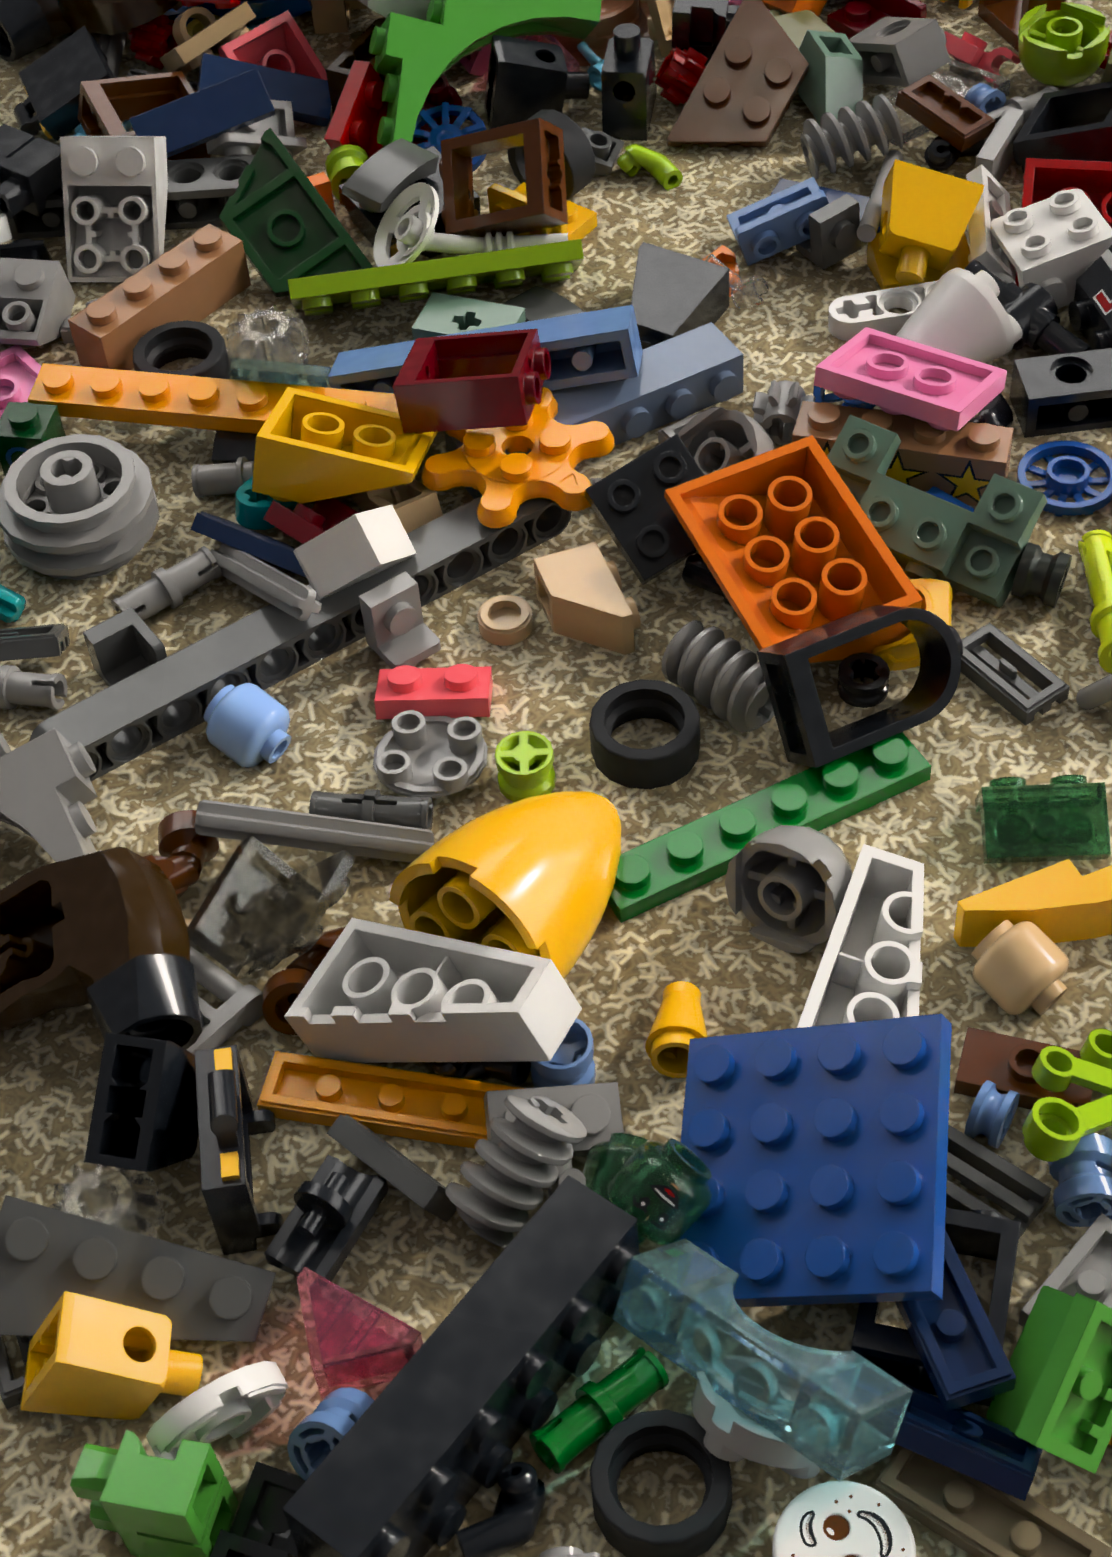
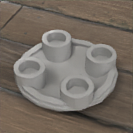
[373,710,488,798]

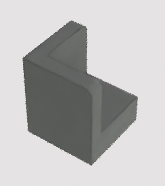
[83,607,167,686]

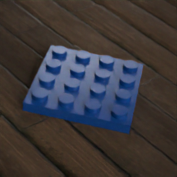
[667,1013,952,1309]

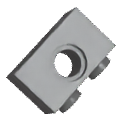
[849,17,951,87]

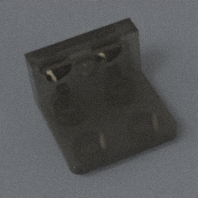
[187,836,355,978]

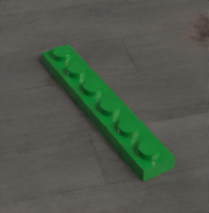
[607,732,932,923]

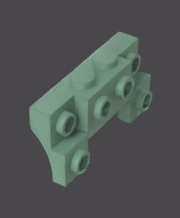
[827,414,1047,608]

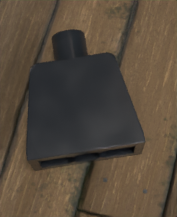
[601,23,657,141]
[484,35,590,129]
[84,1032,199,1172]

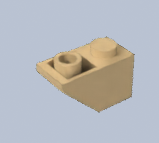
[533,541,641,655]

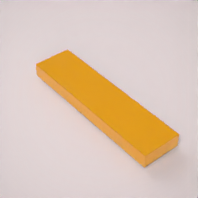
[257,1051,525,1149]

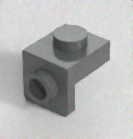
[796,194,861,270]

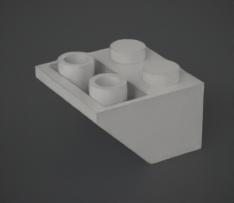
[0,257,76,346]

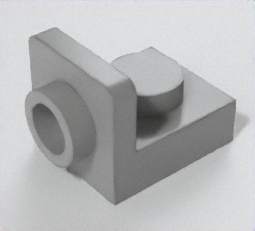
[359,571,441,669]

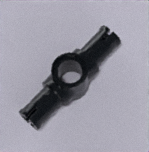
[965,260,1092,355]

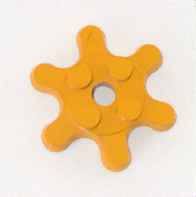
[421,387,615,528]

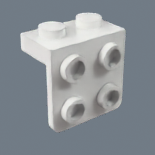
[990,189,1112,308]

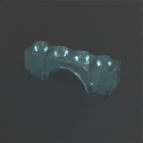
[613,1238,913,1481]

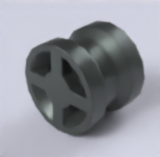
[1011,542,1072,608]

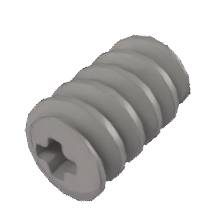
[800,94,903,180]
[662,620,775,733]
[445,1094,587,1248]

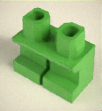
[70,1429,239,1557]

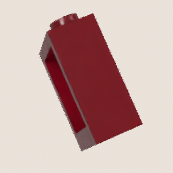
[393,329,551,434]

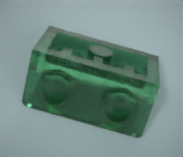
[975,775,1111,864]

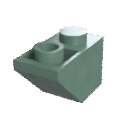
[797,30,863,126]

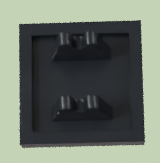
[584,434,704,585]

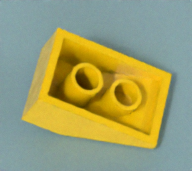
[252,387,438,504]

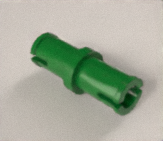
[529,1347,669,1474]

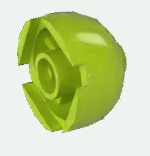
[1018,2,1110,87]

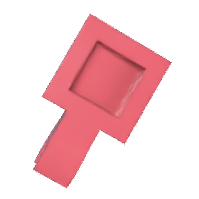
[944,31,1020,86]

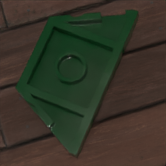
[219,128,374,297]

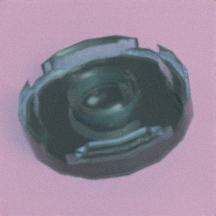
[229,358,332,388]

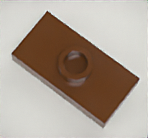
[895,74,996,152]
[954,1027,1093,1110]

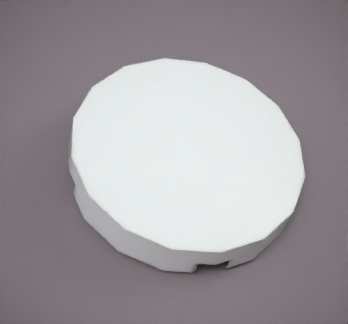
[146,1361,288,1460]

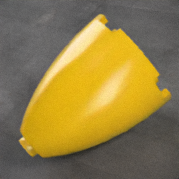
[389,791,621,979]

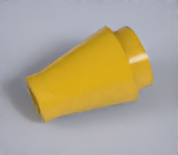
[645,981,708,1078]

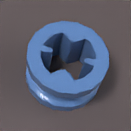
[964,83,1007,114]
[964,1080,1020,1149]

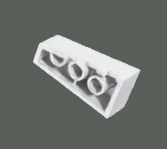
[797,844,924,1028]
[284,918,582,1063]

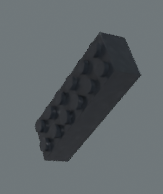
[282,1175,644,1557]

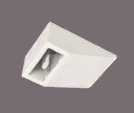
[60,136,168,282]

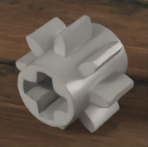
[752,380,815,444]

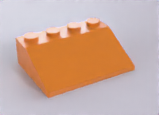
[664,435,923,663]

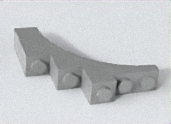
[0,728,102,862]

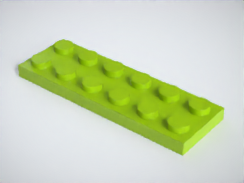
[287,239,584,316]

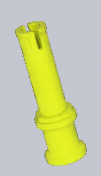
[1078,529,1112,674]

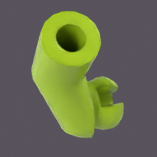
[617,144,683,190]

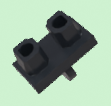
[264,1155,389,1290]

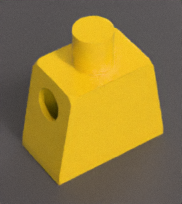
[879,159,985,285]
[20,1291,203,1420]

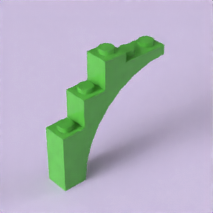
[369,0,602,147]

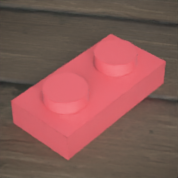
[374,664,493,720]

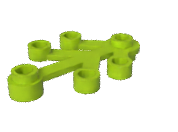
[1022,1029,1112,1162]

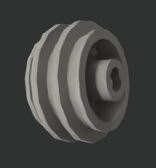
[0,434,160,580]

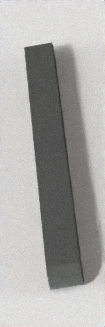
[29,495,572,781]

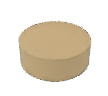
[477,595,533,646]

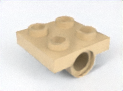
[159,1,256,74]

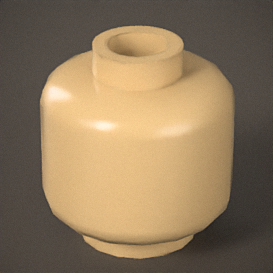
[971,920,1069,1015]

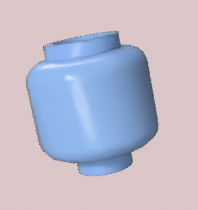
[204,683,291,768]

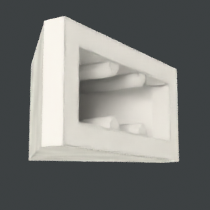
[293,504,417,601]

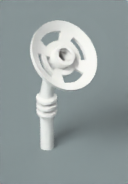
[373,182,568,267]

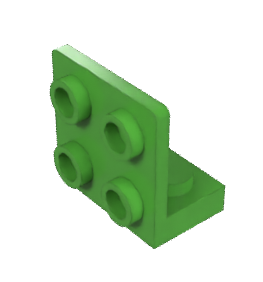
[986,1286,1112,1474]

